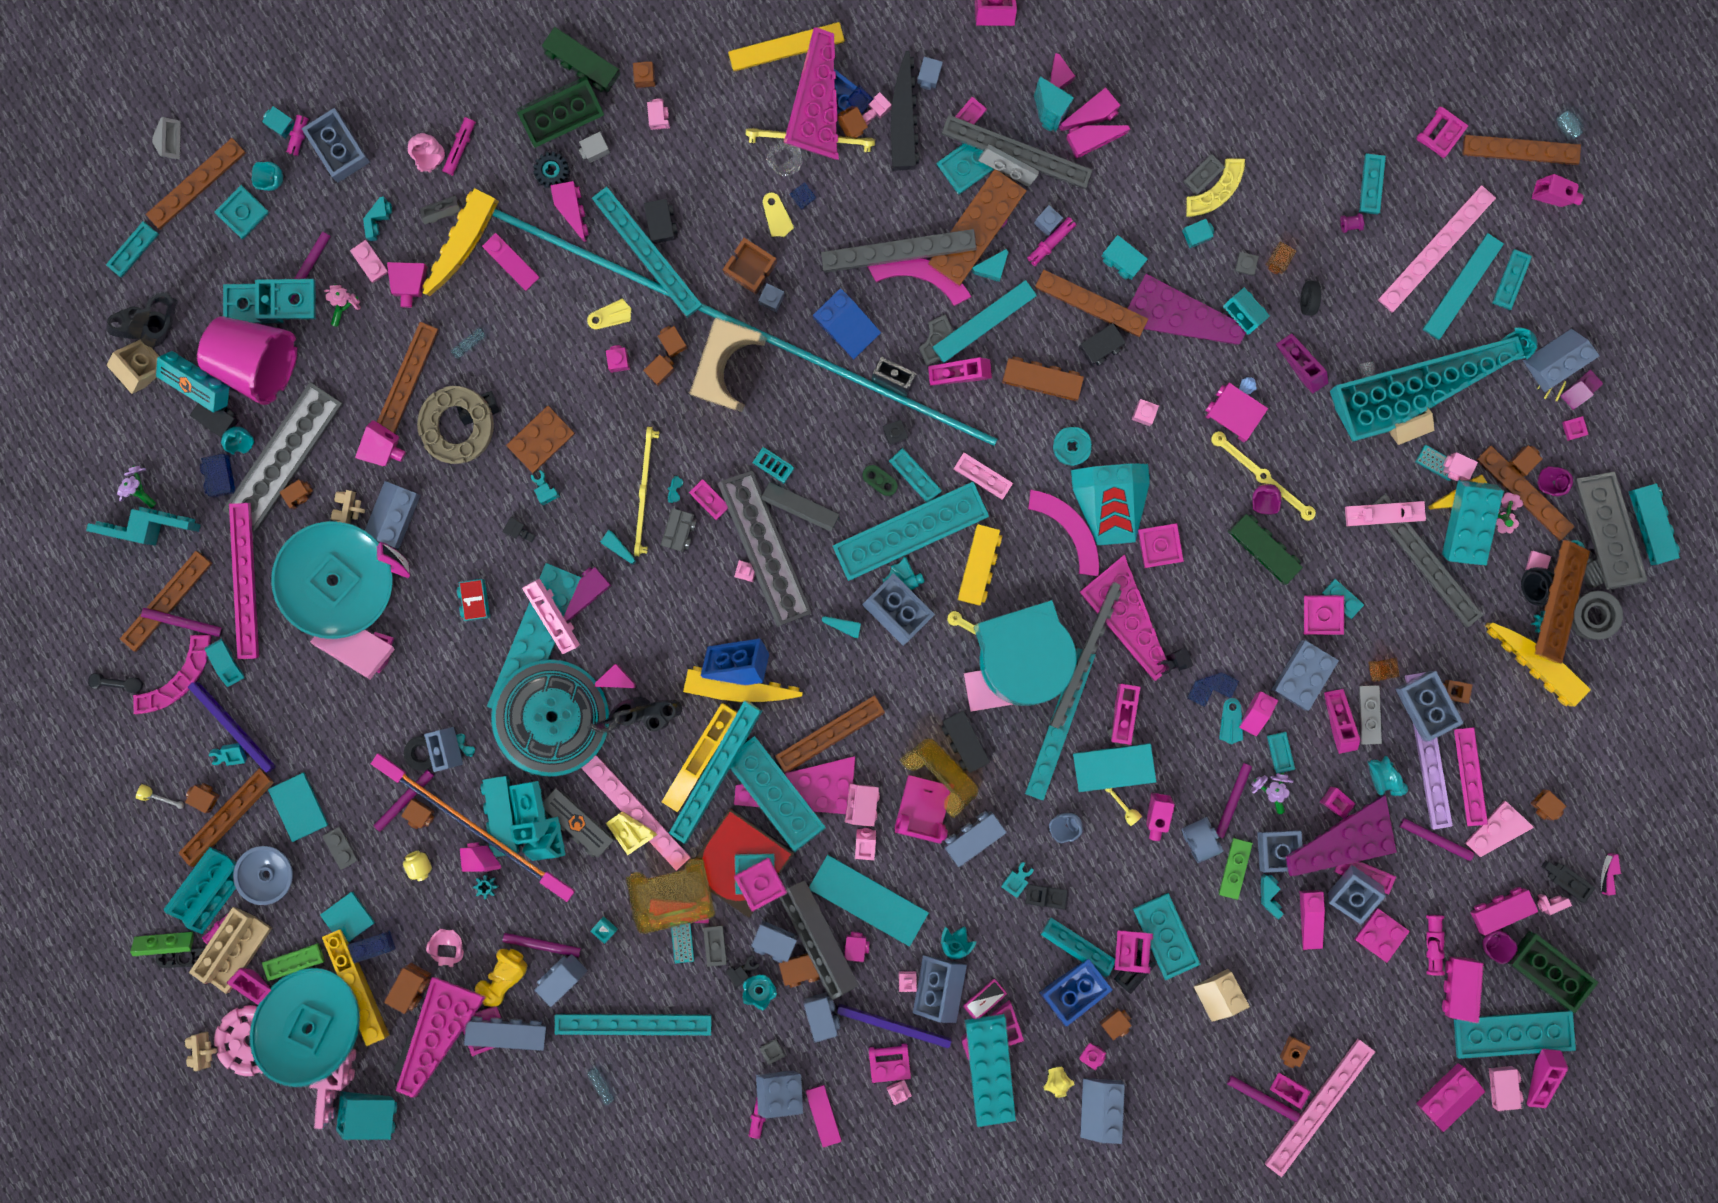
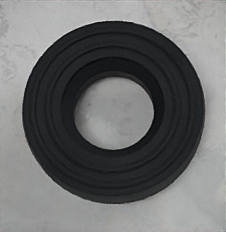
[1300,280,1321,316]
[404,736,432,771]

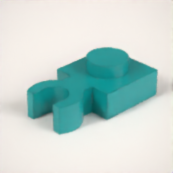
[209,743,247,766]
[1001,862,1034,898]

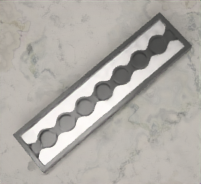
[223,382,344,532]
[718,471,811,627]

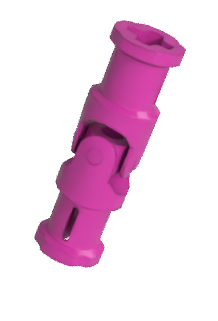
[1426,915,1445,976]

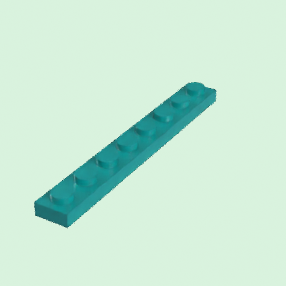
[592,187,702,318]
[1025,648,1096,800]
[669,701,762,844]
[555,1014,712,1035]

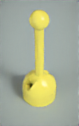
[1105,788,1142,826]

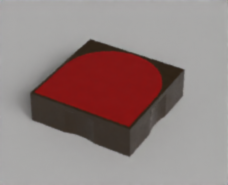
[685,808,794,918]

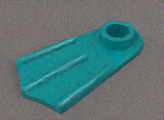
[1219,698,1243,744]

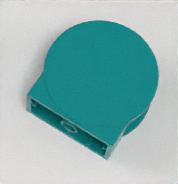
[974,600,1076,706]

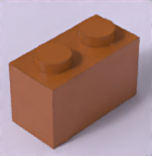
[779,953,820,988]

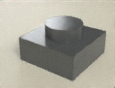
[1235,252,1259,276]

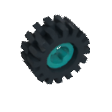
[533,152,570,189]

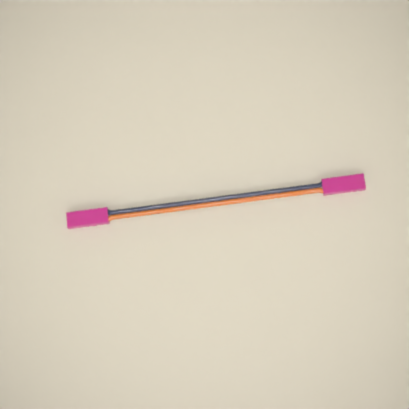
[371,753,575,902]

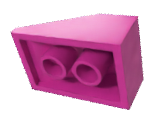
[975,0,1017,26]

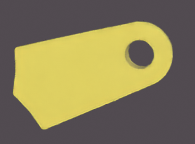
[763,193,794,237]
[587,299,631,329]

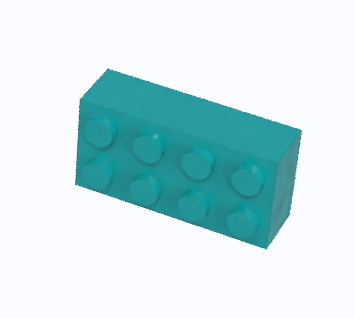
[1442,480,1503,566]

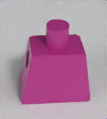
[1532,174,1584,207]
[387,262,428,308]
[355,420,406,466]
[1146,793,1174,841]

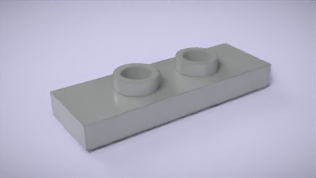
[979,144,1039,187]
[1359,686,1382,744]

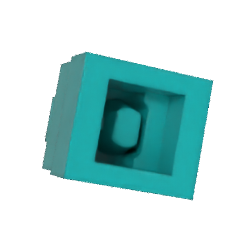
[531,470,560,506]

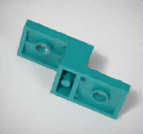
[223,279,316,324]
[86,507,201,546]

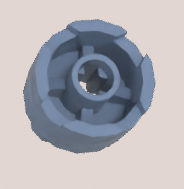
[1181,817,1223,863]

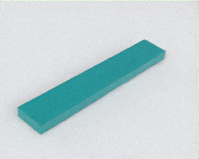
[1422,233,1504,340]
[932,280,1037,363]

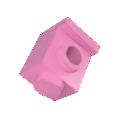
[647,99,670,130]

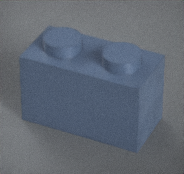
[424,727,463,772]

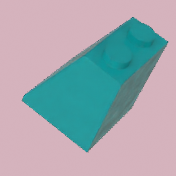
[336,1091,397,1140]

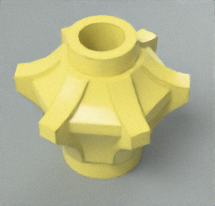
[1044,1067,1075,1098]

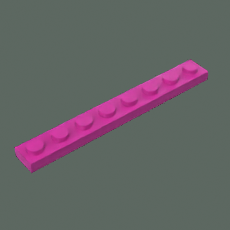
[229,503,259,659]

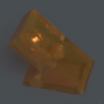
[1368,657,1400,682]

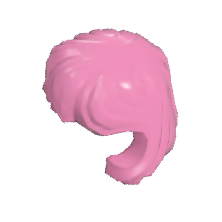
[408,133,445,173]

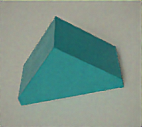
[972,249,1008,282]

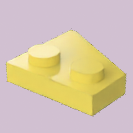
[606,812,657,855]

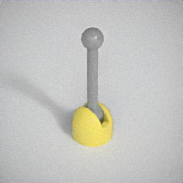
[136,784,184,809]

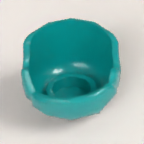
[221,427,254,455]

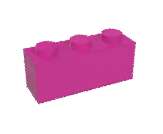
[1470,887,1538,935]

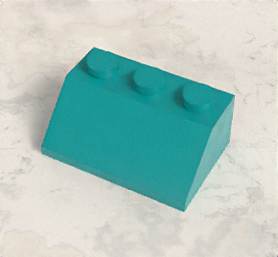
[1034,77,1074,131]

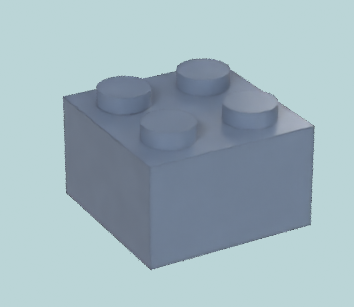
[1257,830,1302,872]
[1328,865,1386,924]
[751,920,798,963]
[534,954,588,1007]
[804,992,841,1042]
[756,1071,803,1119]

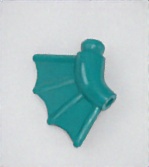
[883,557,925,590]

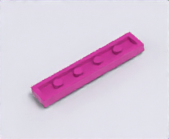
[1454,727,1488,826]

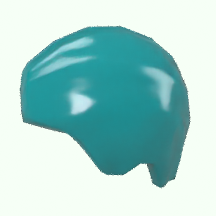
[251,161,283,191]

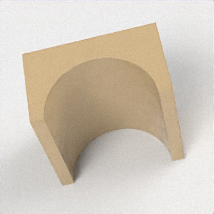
[690,318,767,412]

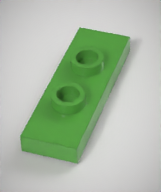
[1219,838,1253,900]
[130,932,194,956]
[262,943,325,981]

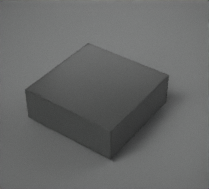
[759,1038,786,1065]

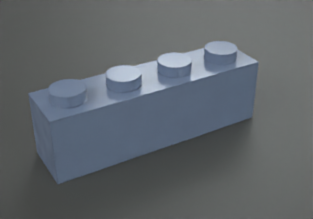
[464,1016,546,1051]

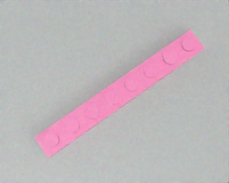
[1378,185,1496,312]
[581,755,691,871]
[1264,1039,1375,1177]

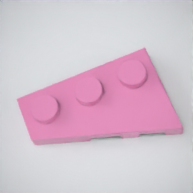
[1465,801,1534,857]

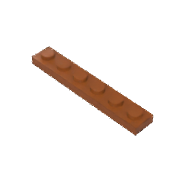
[1463,135,1581,165]
[146,138,246,229]
[1035,270,1148,338]
[377,322,439,434]
[1476,446,1575,541]
[120,551,213,652]
[775,695,885,773]
[179,768,274,867]

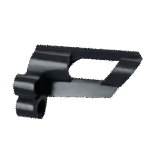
[106,292,178,347]
[588,696,682,733]

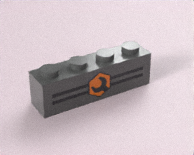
[543,787,615,858]

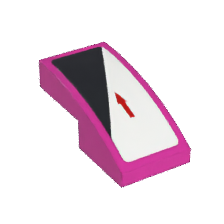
[377,542,410,578]
[1601,853,1621,895]
[963,979,1007,1019]

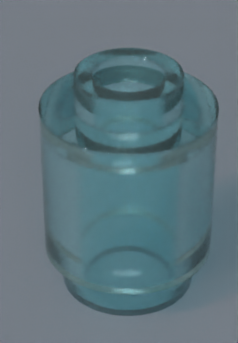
[1555,109,1584,139]

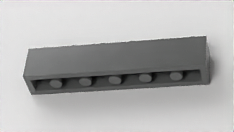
[779,881,859,1000]

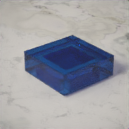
[846,86,873,114]
[789,182,816,210]

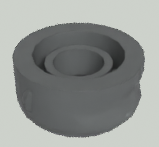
[1571,591,1623,640]

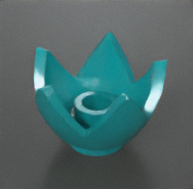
[1502,327,1538,360]
[941,926,976,959]
[743,975,777,1010]

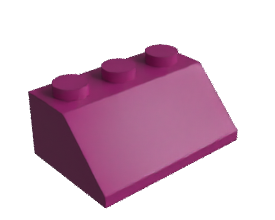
[1442,956,1483,1023]
[1416,1063,1485,1132]

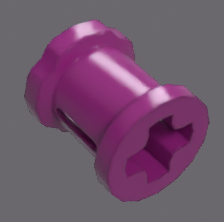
[1340,213,1364,233]

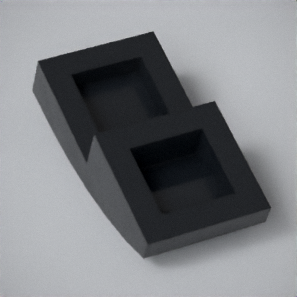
[1025,884,1069,910]

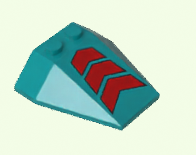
[1071,464,1150,545]

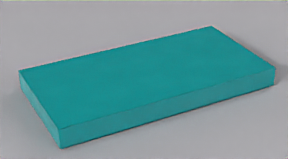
[1073,743,1157,792]
[1133,893,1201,980]

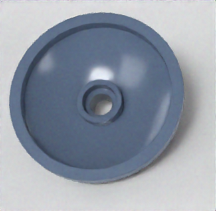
[233,846,293,905]

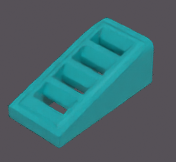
[752,447,795,484]
[600,530,636,565]
[822,616,861,638]

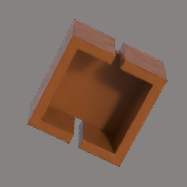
[723,238,777,295]
[384,963,431,1014]

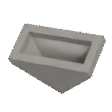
[153,117,181,159]

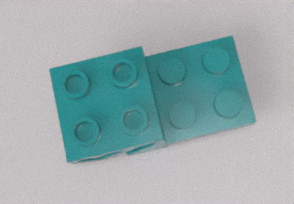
[509,781,565,861]

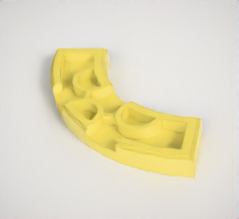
[1186,159,1245,217]

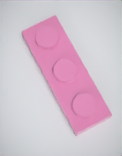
[953,453,1013,500]

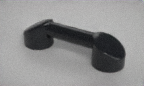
[88,673,143,693]

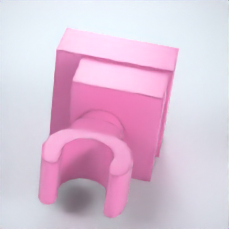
[862,92,892,125]
[734,560,755,582]
[899,971,917,992]
[887,1080,912,1105]

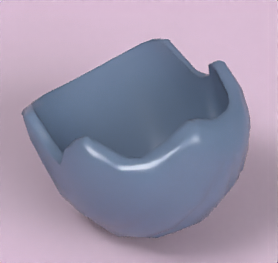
[1049,813,1083,843]

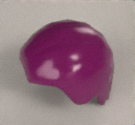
[1537,467,1573,497]
[1252,483,1282,515]
[1482,930,1518,964]

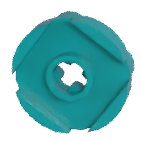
[1053,427,1092,466]

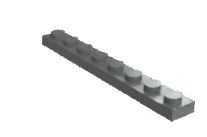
[941,115,1092,189]
[821,229,977,273]
[1371,494,1483,627]
[1050,582,1122,729]

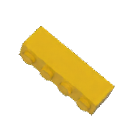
[957,524,1002,606]

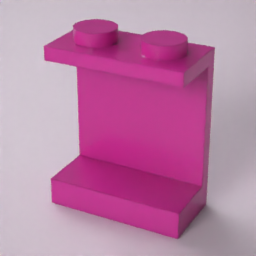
[1205,383,1268,442]

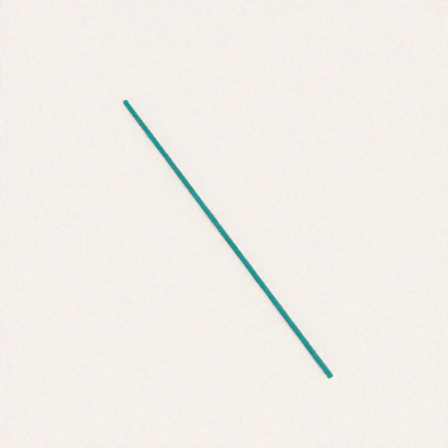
[492,209,997,446]

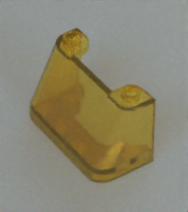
[899,738,978,818]
[626,859,715,933]

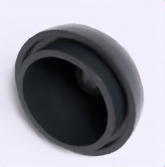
[1521,567,1554,606]

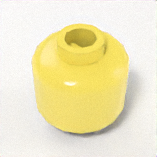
[403,851,432,881]

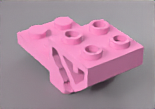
[310,1048,356,1129]

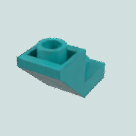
[363,197,392,241]
[204,639,244,687]
[1261,874,1284,920]

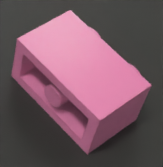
[845,784,880,826]
[1489,1066,1523,1111]

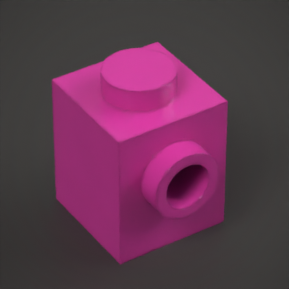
[606,345,630,373]
[845,932,870,962]

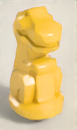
[475,949,528,1007]

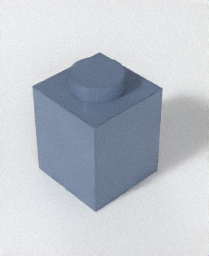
[917,57,943,90]
[1034,205,1063,237]
[758,283,785,312]

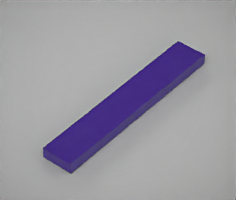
[188,682,276,773]
[837,1004,951,1048]

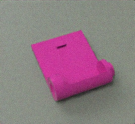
[895,775,952,843]

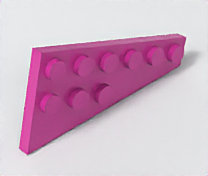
[1079,555,1166,681]
[734,756,855,814]
[396,977,486,1098]

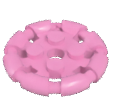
[214,1005,263,1076]

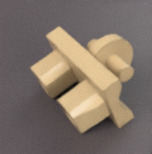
[331,490,365,524]
[185,1032,217,1071]

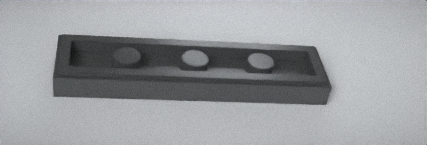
[761,482,840,532]

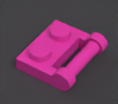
[1416,107,1468,158]
[1115,931,1153,973]
[868,1043,911,1083]

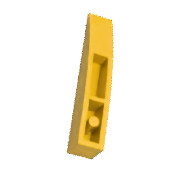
[423,188,499,296]
[1485,623,1591,707]
[683,666,803,702]
[662,703,737,812]
[322,929,389,1046]

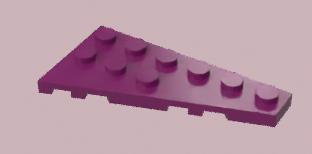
[1127,274,1246,345]
[1286,795,1397,876]

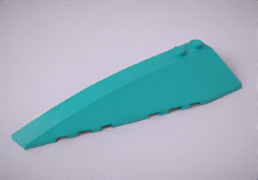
[1330,336,1524,442]

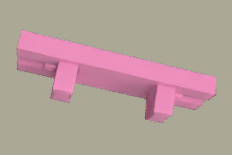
[1345,501,1426,526]
[522,578,580,654]

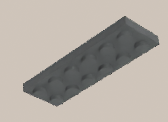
[1575,472,1648,590]

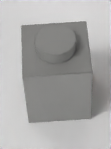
[579,132,610,163]

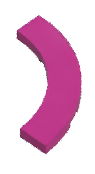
[867,258,971,306]
[1028,490,1099,576]
[133,635,211,714]

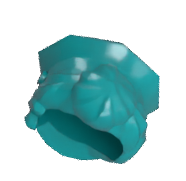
[1367,756,1408,796]

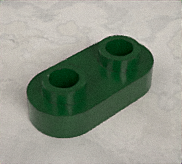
[862,465,897,496]

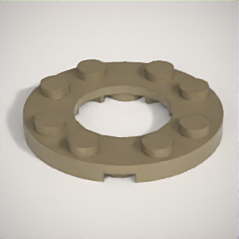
[417,386,494,464]

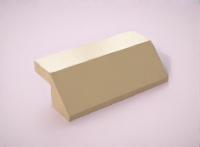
[189,907,272,994]

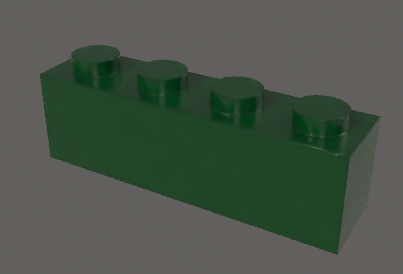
[542,27,621,93]
[1228,514,1303,585]

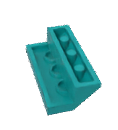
[163,847,237,934]

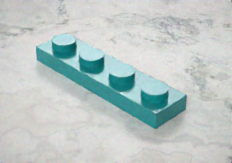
[1041,918,1115,977]

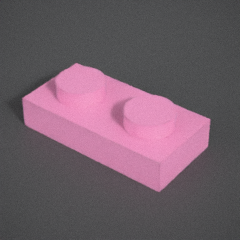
[350,240,388,283]

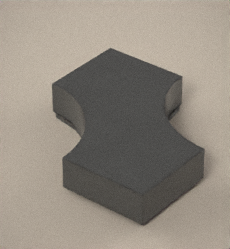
[918,314,954,366]

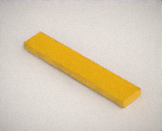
[728,22,845,72]

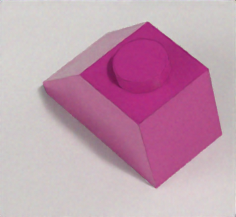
[1239,692,1278,736]
[460,842,501,872]

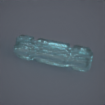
[451,328,486,359]
[587,1068,614,1105]

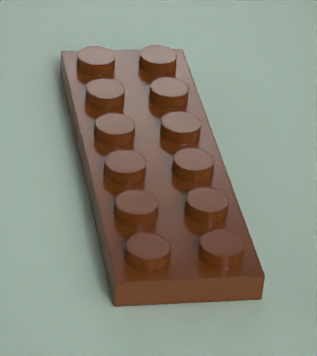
[928,169,1027,287]
[1535,540,1590,664]

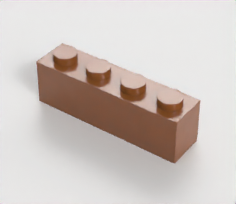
[1002,357,1084,401]

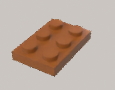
[506,406,575,474]

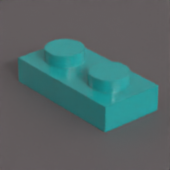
[1321,579,1364,619]

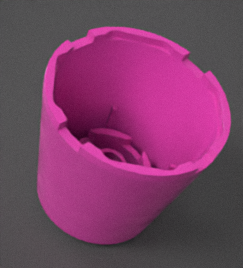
[197,316,297,405]

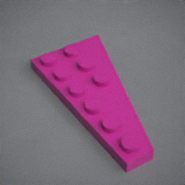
[784,27,839,160]

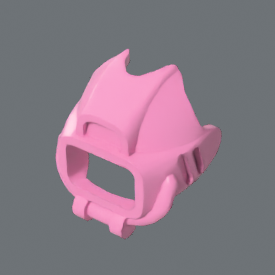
[426,929,464,967]

